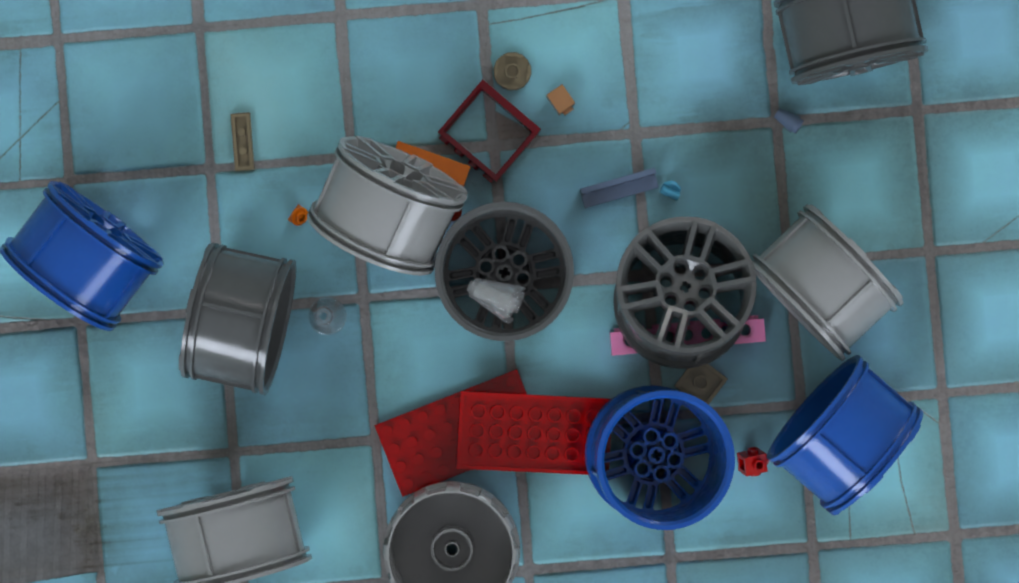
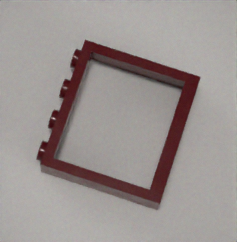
[438,79,541,183]

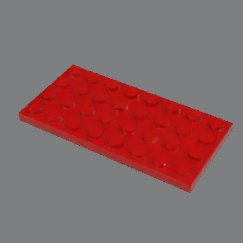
[374,369,527,497]
[456,391,611,475]

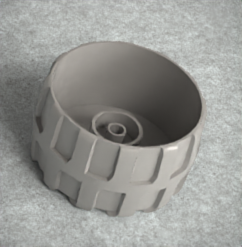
[383,481,520,583]

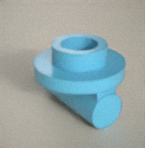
[660,181,681,201]

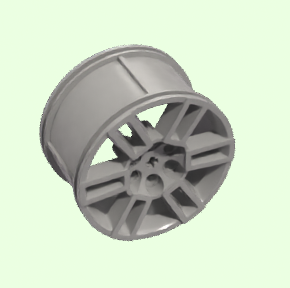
[307,136,468,276]
[752,204,904,361]
[156,476,312,583]

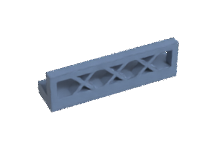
[580,168,659,208]

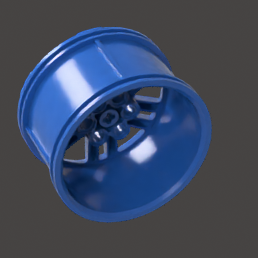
[0,181,164,331]
[767,355,923,515]
[585,385,735,530]

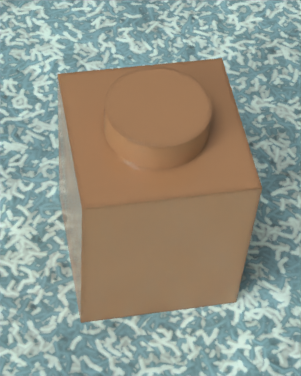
[546,84,575,116]

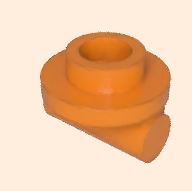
[287,204,308,226]

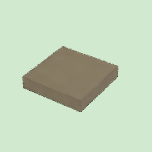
[674,364,728,405]

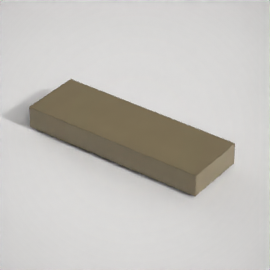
[231,112,255,171]

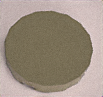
[493,52,531,91]

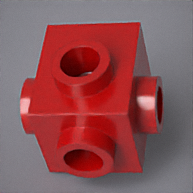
[737,447,769,476]

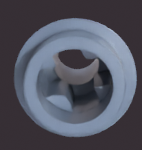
[774,108,804,134]

